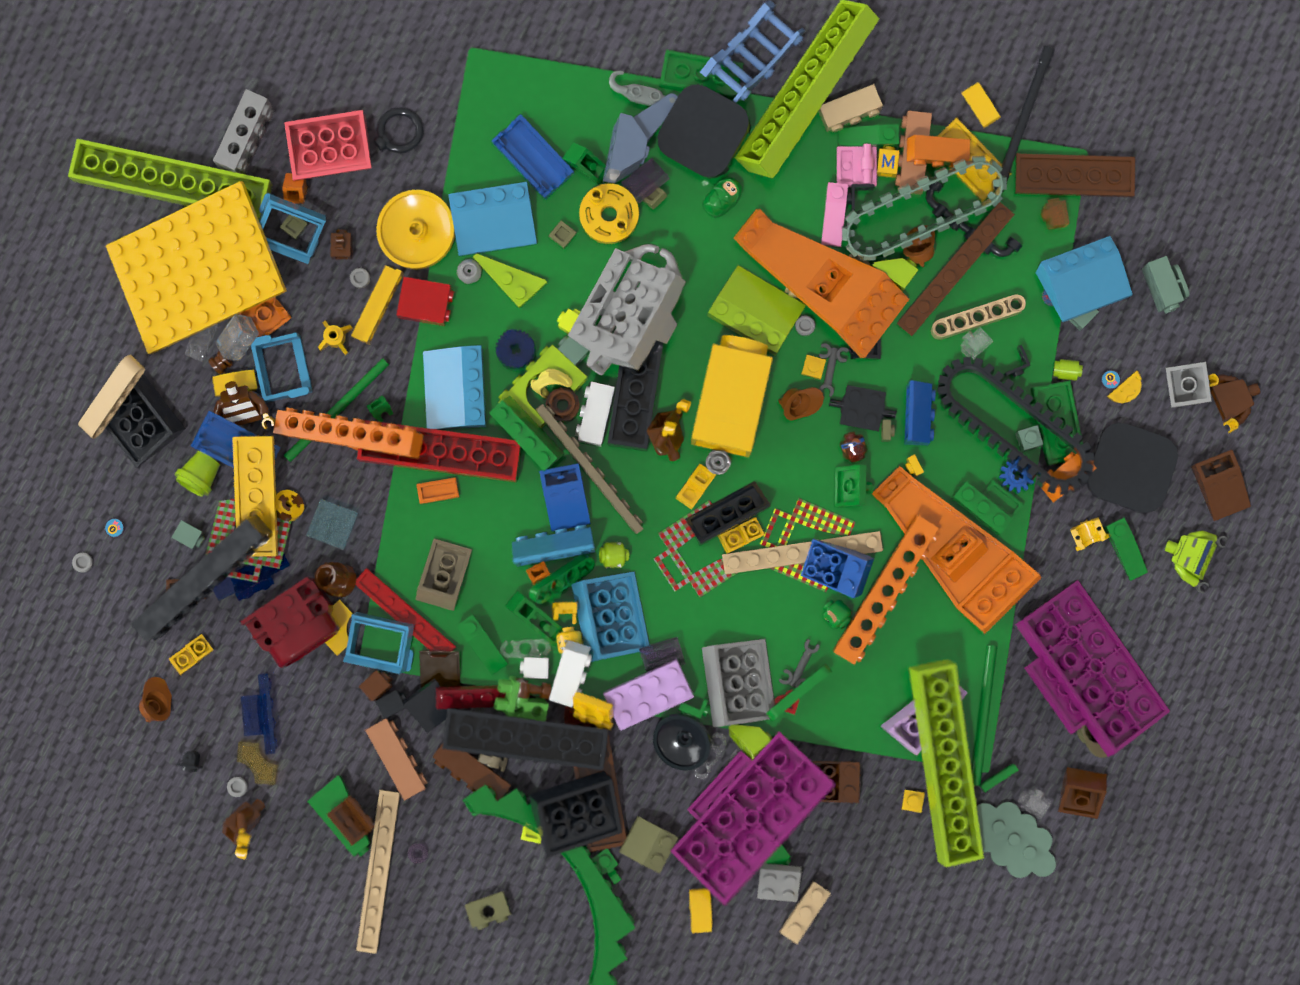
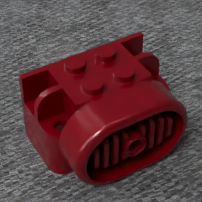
[240,577,340,668]

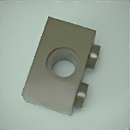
[465,891,511,930]

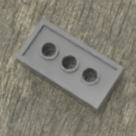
[213,89,274,174]

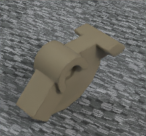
[478,754,508,772]

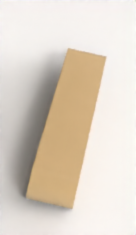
[931,294,1026,340]
[78,355,145,439]

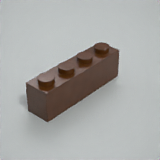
[433,743,512,801]

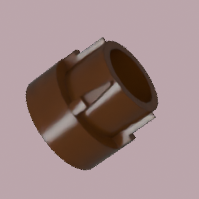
[546,387,580,423]
[314,562,356,598]

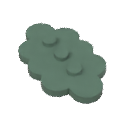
[976,802,1056,878]

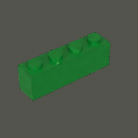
[489,396,565,471]

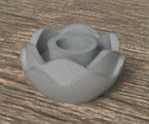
[457,259,482,284]
[706,450,731,475]

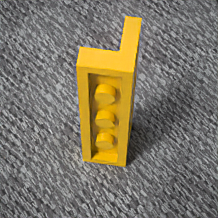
[351,266,404,345]

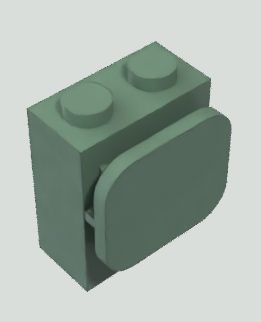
[1142,256,1189,314]

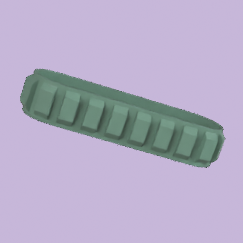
[842,156,1007,260]

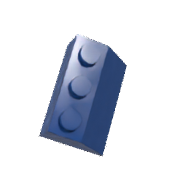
[904,380,935,446]

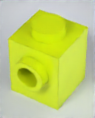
[557,308,580,334]

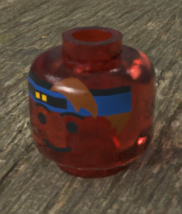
[839,431,868,462]

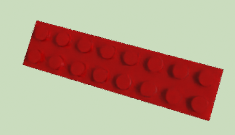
[357,420,522,483]

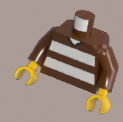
[213,381,275,429]

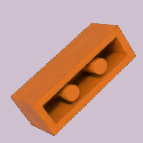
[907,135,970,168]

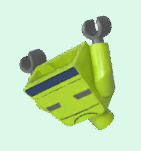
[1165,530,1227,594]

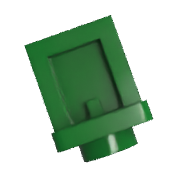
[678,699,710,719]

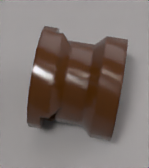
[208,350,233,375]

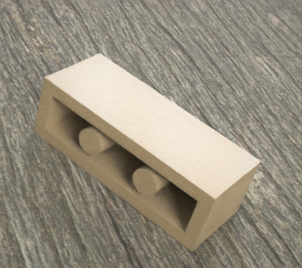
[818,84,883,132]
[779,881,831,944]

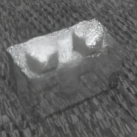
[215,314,259,362]

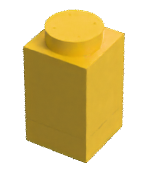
[691,335,772,458]

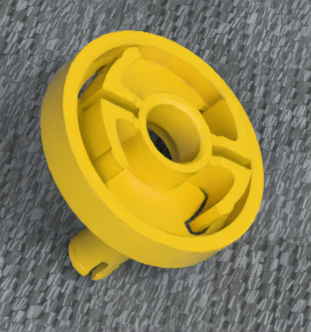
[579,184,639,244]

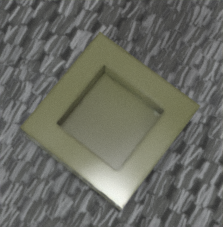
[639,182,667,210]
[280,215,308,240]
[549,221,577,249]
[881,420,895,442]

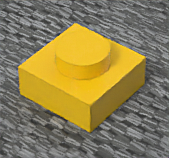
[801,355,826,380]
[905,454,924,477]
[901,789,925,813]

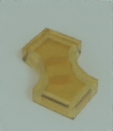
[237,742,277,785]

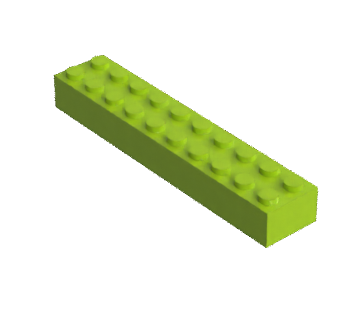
[735,0,879,178]
[68,139,273,219]
[909,659,984,867]

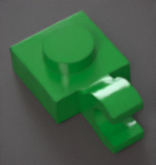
[591,849,622,884]

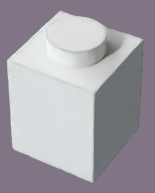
[520,657,549,679]

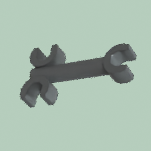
[819,343,849,397]
[779,639,820,688]

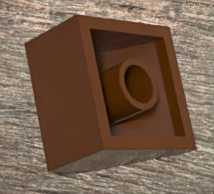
[1058,767,1107,819]

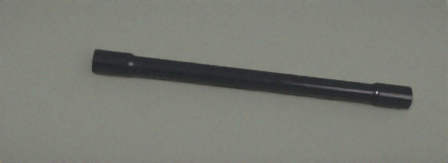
[993,46,1055,192]

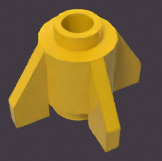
[318,320,353,355]

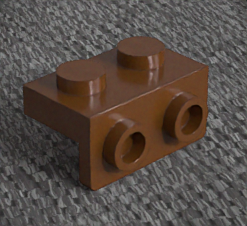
[327,796,375,846]

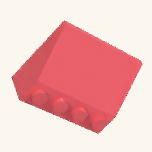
[284,110,372,181]

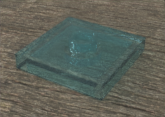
[306,499,359,550]

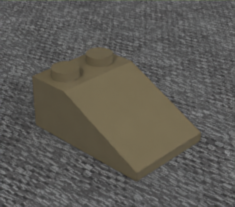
[415,539,472,611]

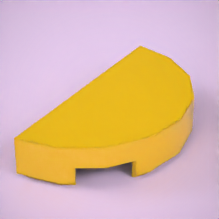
[1107,371,1142,403]

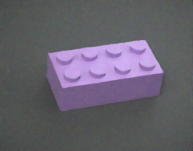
[603,659,694,731]

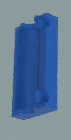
[492,114,574,200]
[191,411,281,468]

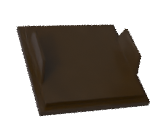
[419,650,461,688]

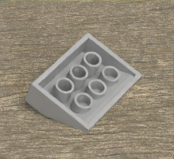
[702,639,775,727]

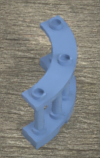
[700,0,805,103]

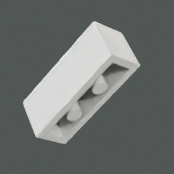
[575,382,615,447]
[549,640,592,707]

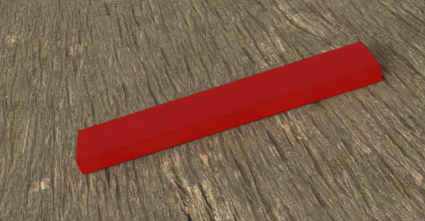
[356,568,456,651]

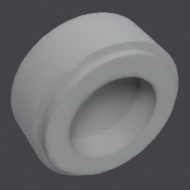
[350,268,370,288]
[795,316,815,336]
[72,553,93,573]
[227,777,248,797]

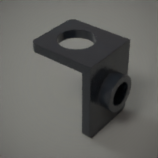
[847,184,874,212]
[1003,345,1031,378]

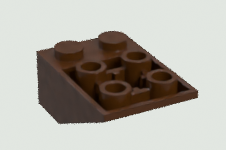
[1191,450,1251,521]
[812,761,860,803]

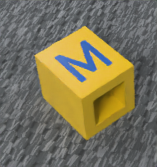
[877,146,899,178]

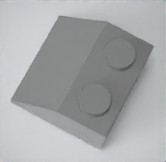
[1166,362,1212,408]

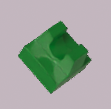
[366,395,393,422]

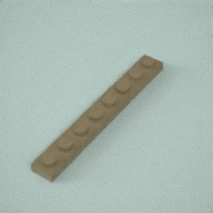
[535,404,643,534]

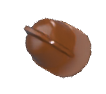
[903,225,935,267]
[778,388,824,420]
[139,677,172,722]

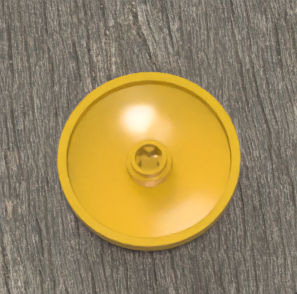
[377,190,455,269]

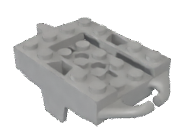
[568,244,685,375]

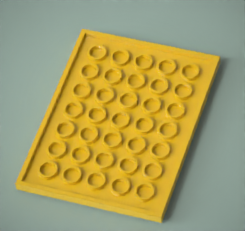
[106,181,287,354]

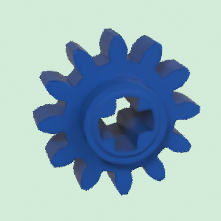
[999,460,1034,494]

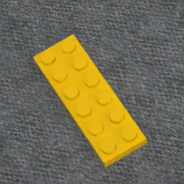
[233,436,278,557]

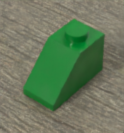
[562,143,606,185]

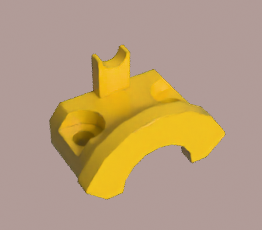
[1070,518,1109,551]
[552,602,577,624]

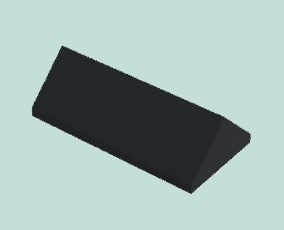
[685,481,771,546]

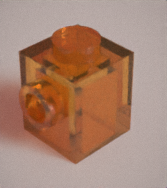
[1041,198,1070,230]

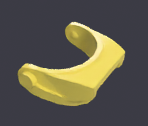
[531,369,572,399]

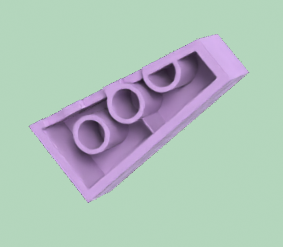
[880,686,967,755]

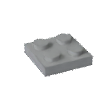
[757,864,801,902]

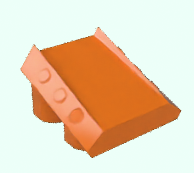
[239,297,291,337]

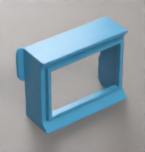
[259,193,326,264]
[250,332,313,403]
[343,612,414,674]

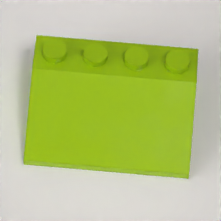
[708,265,806,356]

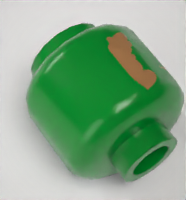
[823,600,852,629]

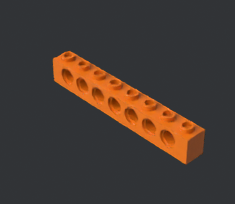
[273,408,423,458]
[833,515,940,664]

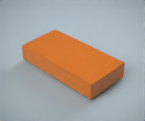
[416,477,459,504]

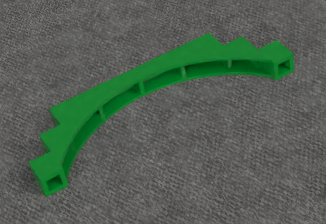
[462,785,635,985]

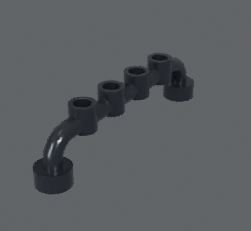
[926,181,1023,257]

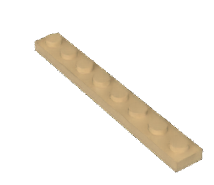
[722,531,883,575]
[356,790,400,954]

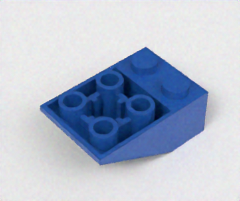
[539,463,591,531]
[800,539,874,598]

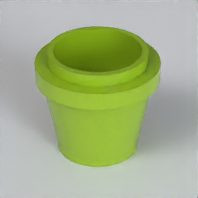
[175,451,220,497]

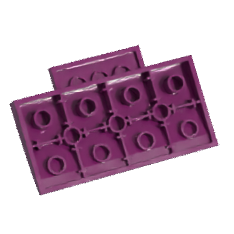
[1015,580,1170,757]
[671,732,835,906]

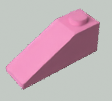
[821,182,848,247]

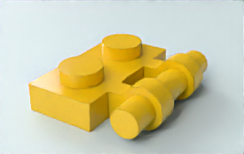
[573,692,613,730]

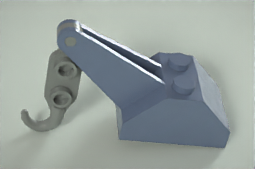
[603,70,678,184]

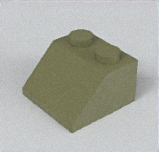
[619,816,678,873]

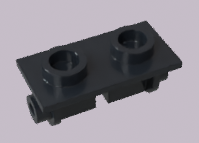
[176,751,203,772]

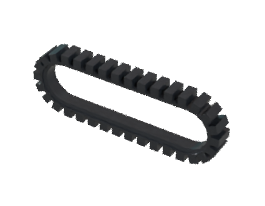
[937,357,1095,495]

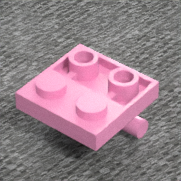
[836,144,877,187]

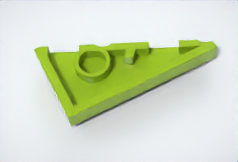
[473,253,547,309]

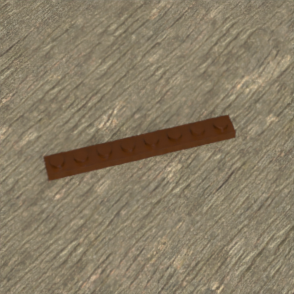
[897,202,1015,336]

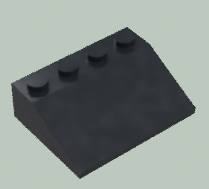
[89,374,186,468]
[529,770,622,858]

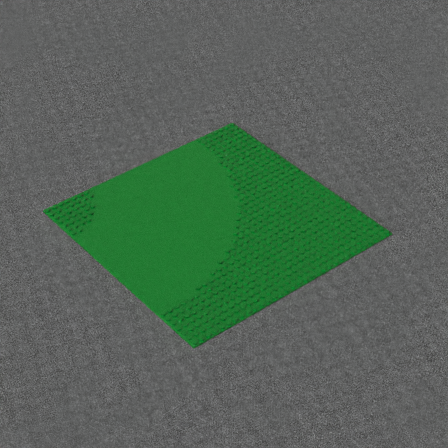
[360,48,1088,773]

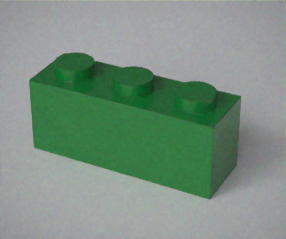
[951,481,1013,536]

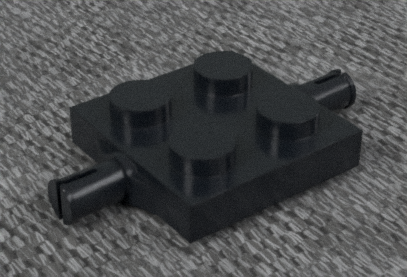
[829,385,897,432]

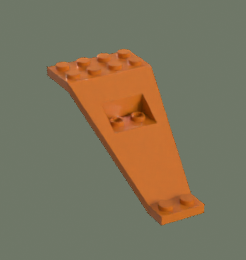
[734,209,909,358]
[872,466,1041,634]

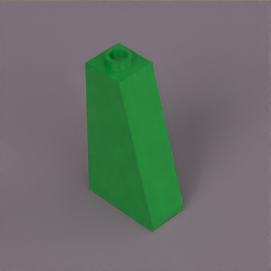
[307,775,371,857]

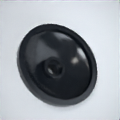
[653,714,711,771]

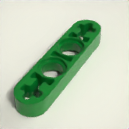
[529,554,595,604]
[765,664,832,721]

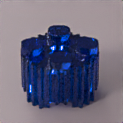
[495,329,536,371]

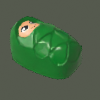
[702,177,742,218]

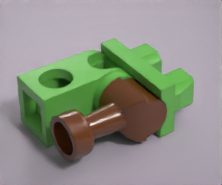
[494,676,551,721]

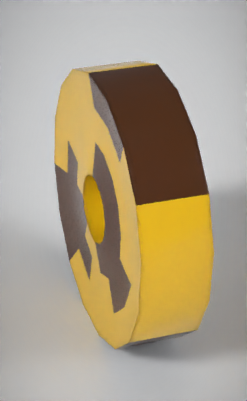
[276,490,304,522]

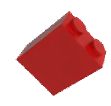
[396,277,454,326]

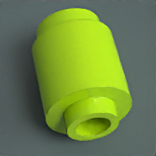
[1053,359,1083,381]

